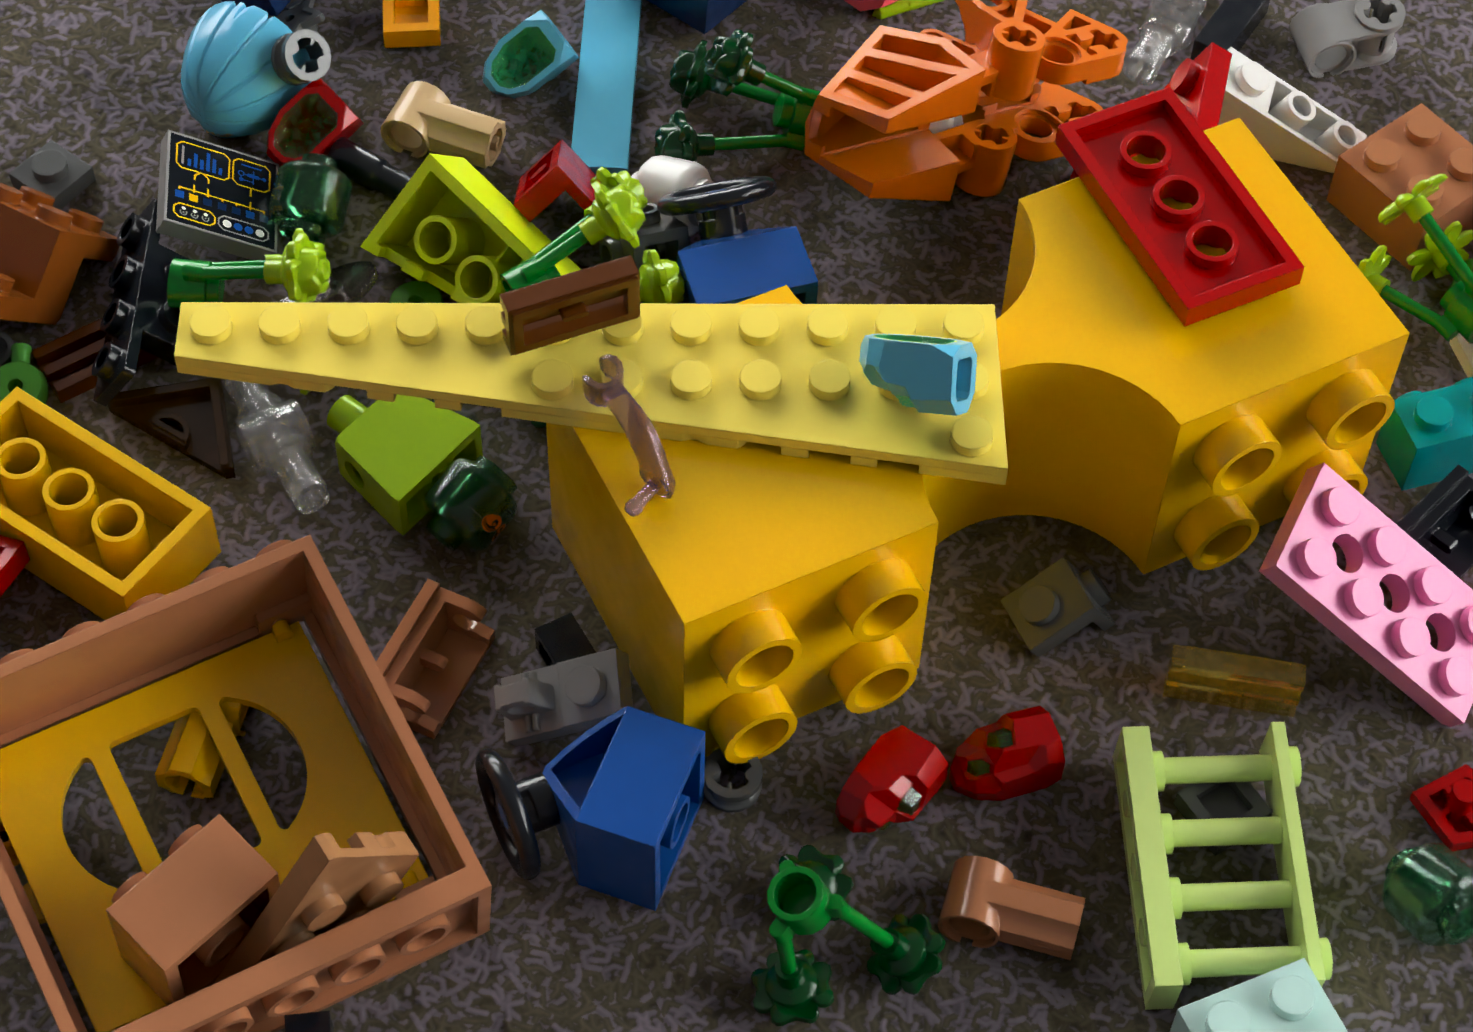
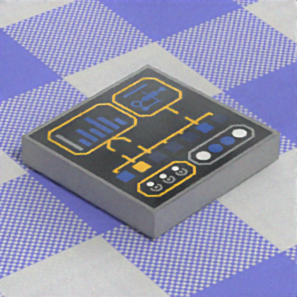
[156,129,279,260]

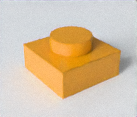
[383,0,441,48]

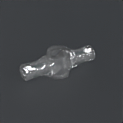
[1122,0,1206,85]
[222,379,330,514]

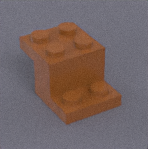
[0,183,120,325]

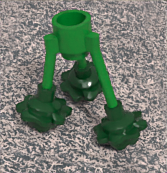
[654,29,820,162]
[751,844,946,1026]

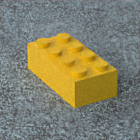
[0,387,221,620]

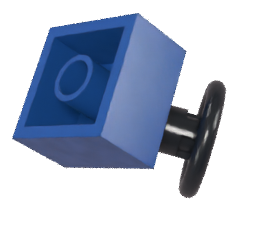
[657,176,818,304]
[475,706,706,911]

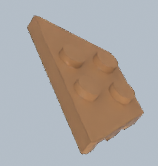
[214,831,420,984]

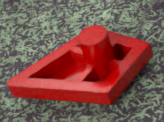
[1409,764,1473,852]

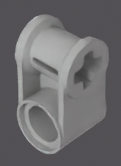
[1289,0,1406,78]

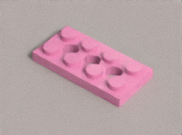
[1259,463,1473,727]

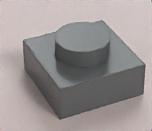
[9,140,96,209]
[1174,782,1273,856]

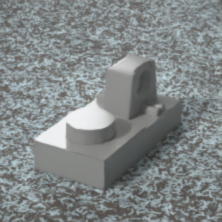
[494,648,633,746]

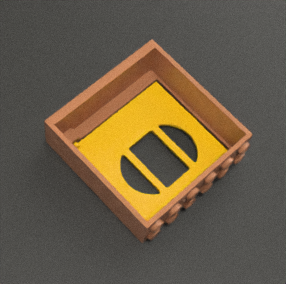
[0,534,492,1032]

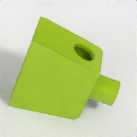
[327,394,483,535]

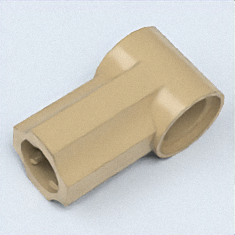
[380,81,506,169]

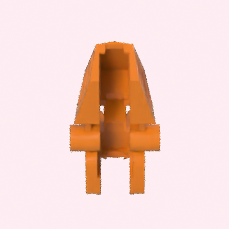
[804,0,1128,201]

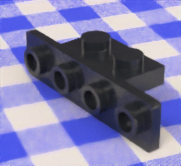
[92,199,191,406]

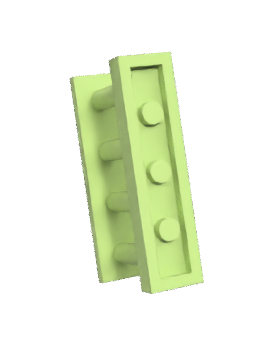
[1113,721,1333,1010]

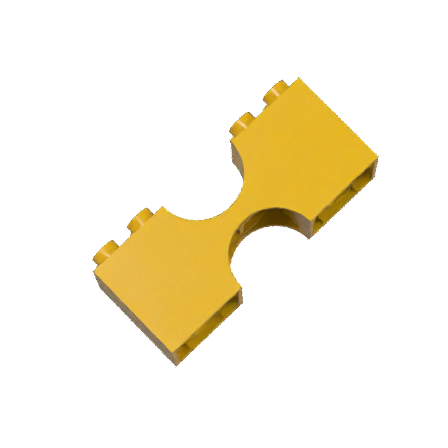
[546,117,1410,764]

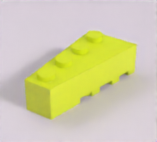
[360,153,581,303]

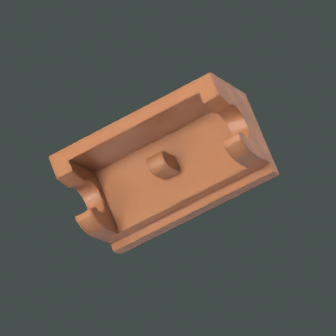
[376,579,495,739]

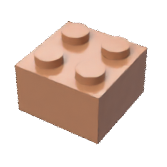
[1326,103,1473,271]
[106,813,280,1006]

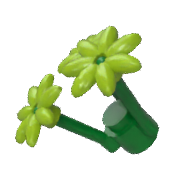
[1358,174,1473,344]

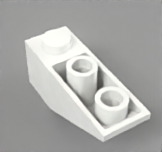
[1218,47,1367,173]

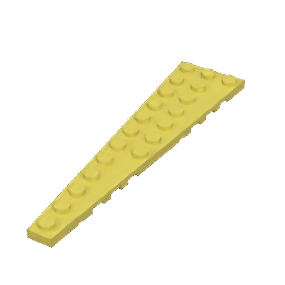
[174,302,1008,485]

